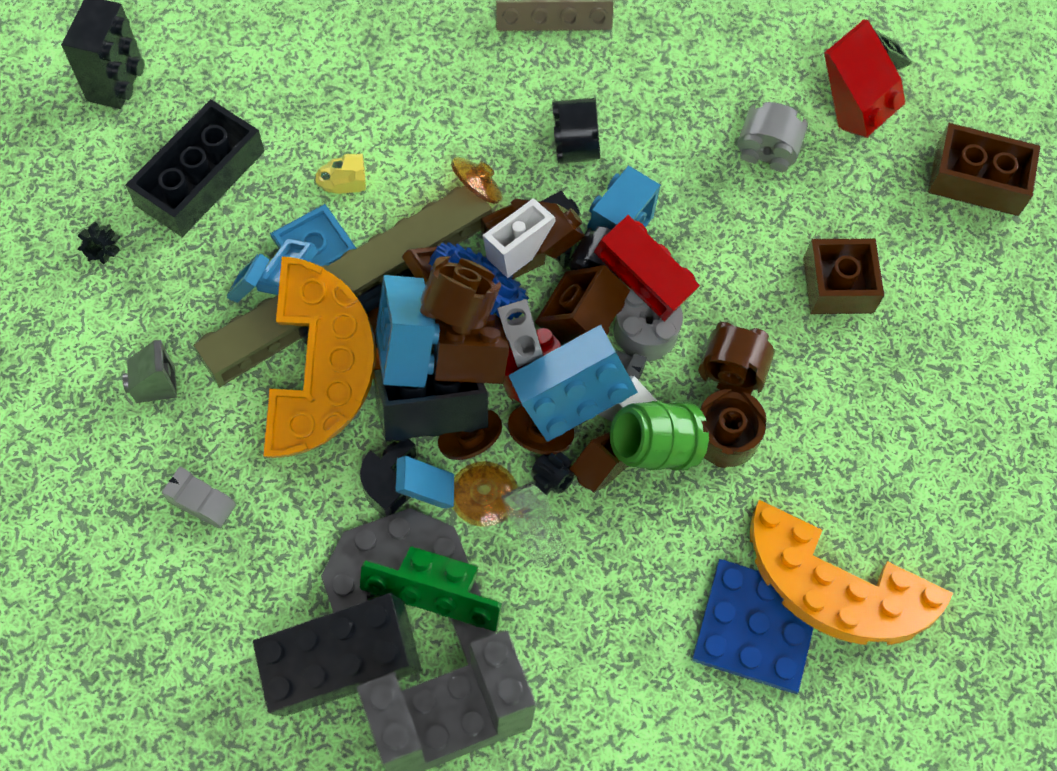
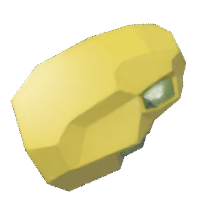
[316,154,366,194]

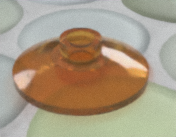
[451,157,502,204]
[453,461,518,527]

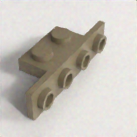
[496,0,614,31]

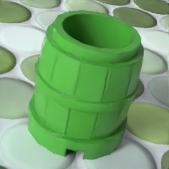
[610,401,709,471]

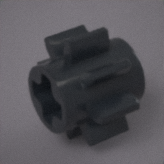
[78,221,121,264]
[532,452,575,495]

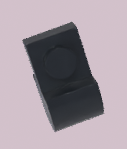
[360,439,417,517]

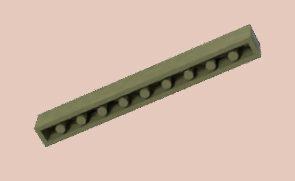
[193,182,492,388]

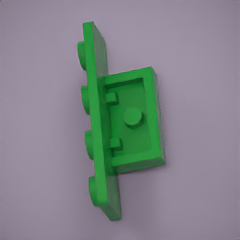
[360,546,502,631]

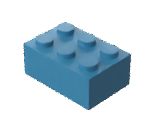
[375,275,439,388]
[509,325,638,442]

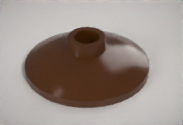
[507,406,574,455]
[438,410,502,460]

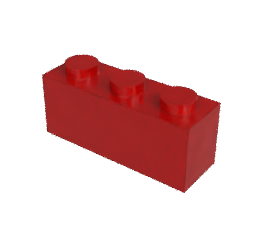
[594,215,700,322]

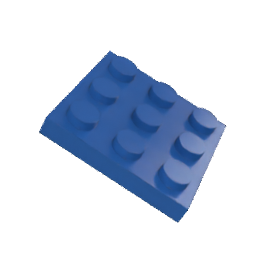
[691,559,813,694]

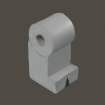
[497,299,543,368]
[161,467,236,528]

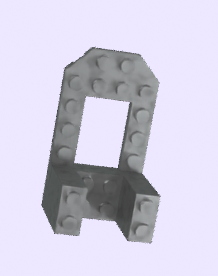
[321,508,536,771]

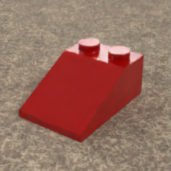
[824,19,906,138]

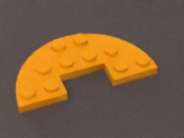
[263,256,376,458]
[750,500,953,645]

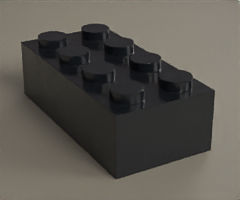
[125,99,265,238]
[252,593,422,717]

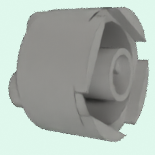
[737,102,808,172]
[614,289,683,361]

